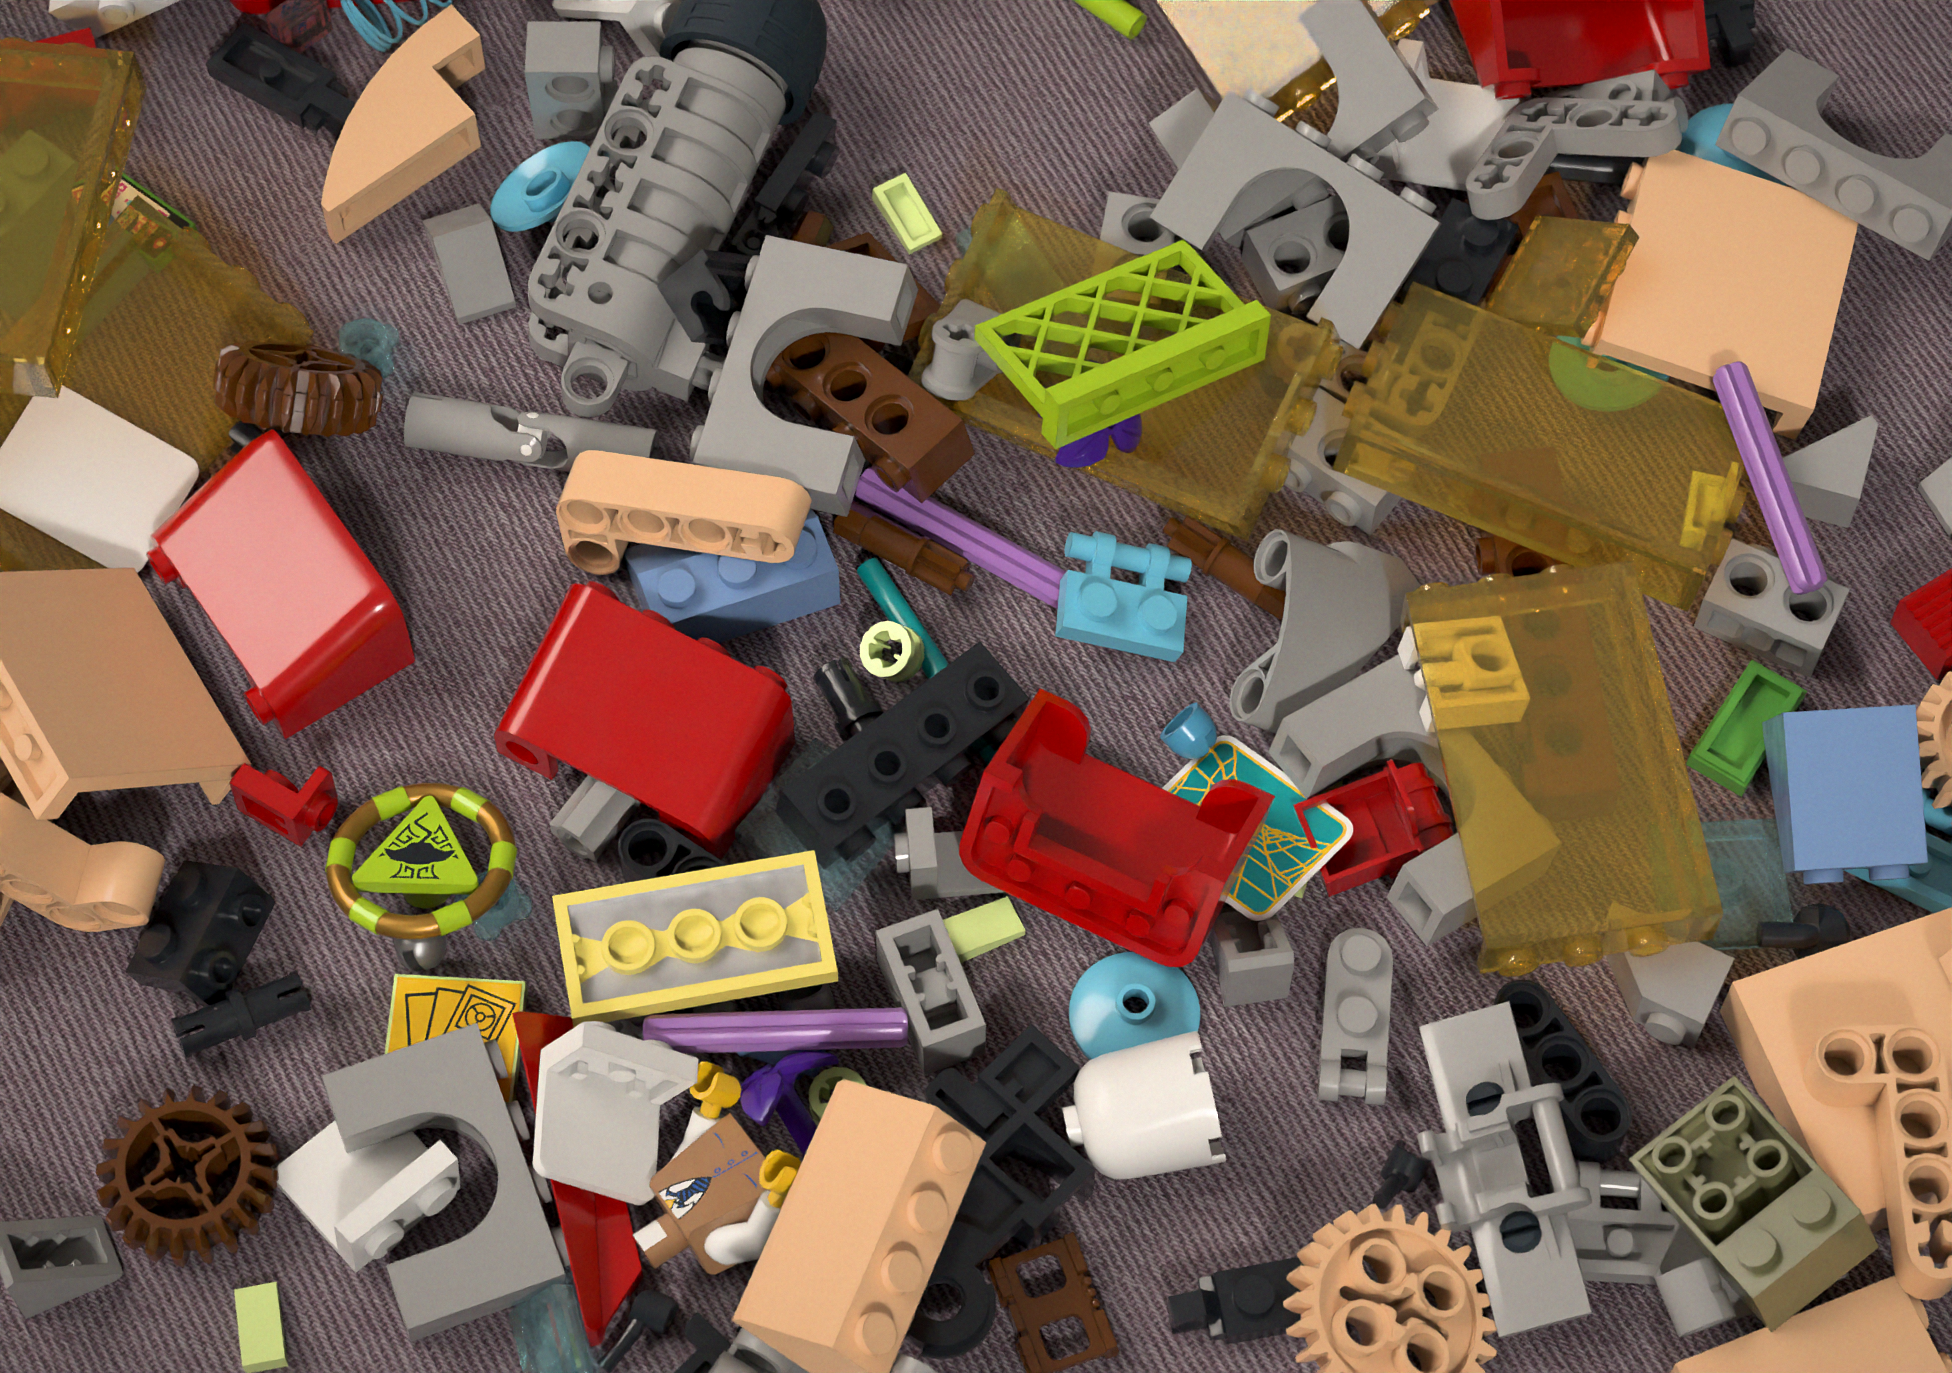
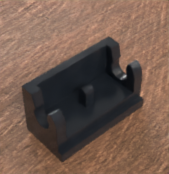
[657,249,752,346]

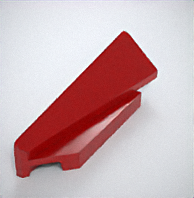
[512,1011,643,1347]

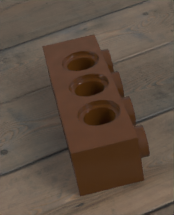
[763,332,975,503]

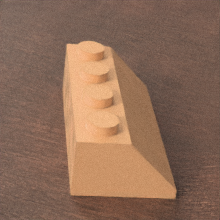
[732,1079,986,1373]

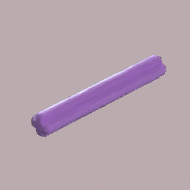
[1713,361,1827,595]
[856,467,1067,609]
[643,1007,908,1053]

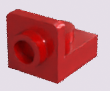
[229,763,338,847]

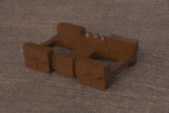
[987,1232,1119,1373]

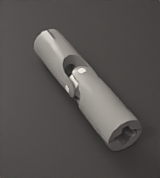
[404,392,659,472]

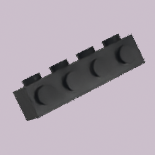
[775,641,1030,870]

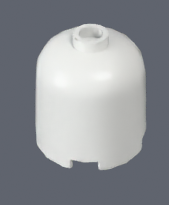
[1062,1031,1226,1179]

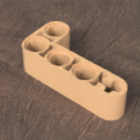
[556,450,812,575]
[0,792,166,932]
[1803,1024,1952,1300]

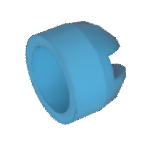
[1160,703,1217,759]

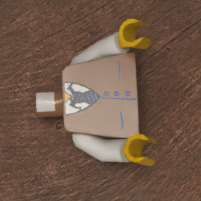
[633,1061,801,1274]

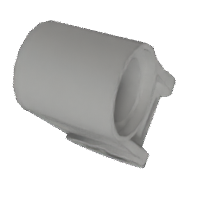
[922,298,1023,401]

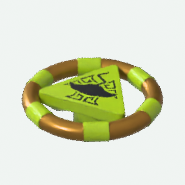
[325,783,517,939]

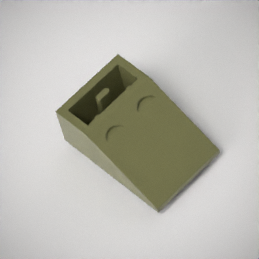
[1628,1075,1879,1333]

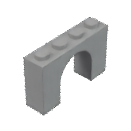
[1149,0,1439,250]
[1715,48,1952,261]
[1150,87,1441,350]
[690,235,918,517]
[1268,654,1561,946]
[322,1023,570,1342]

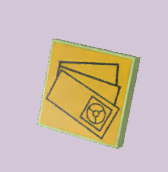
[385,974,528,1104]

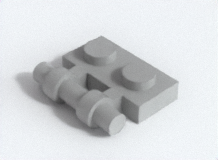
[1549,1161,1680,1285]

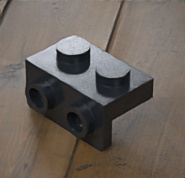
[1396,198,1519,331]
[125,860,275,1007]

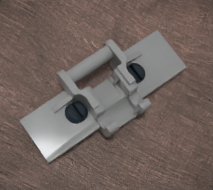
[1417,1001,1593,1339]

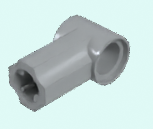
[549,775,649,861]

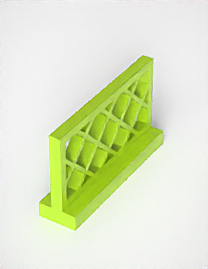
[974,239,1271,450]

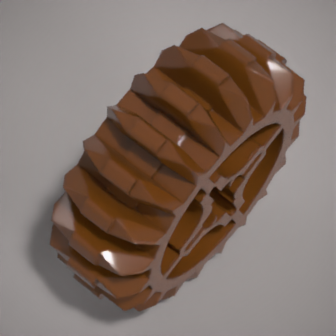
[213,340,384,437]
[96,1084,279,1268]

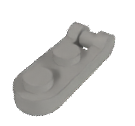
[1317,928,1393,1106]

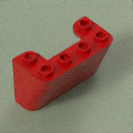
[494,581,795,861]

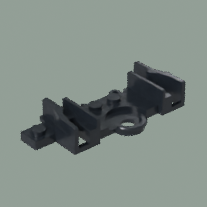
[674,1024,1095,1373]

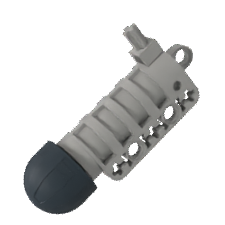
[528,0,827,418]

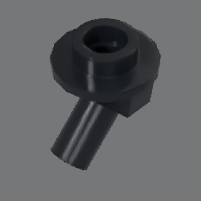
[1756,903,1850,959]

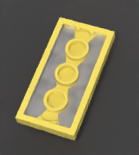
[552,850,838,1028]

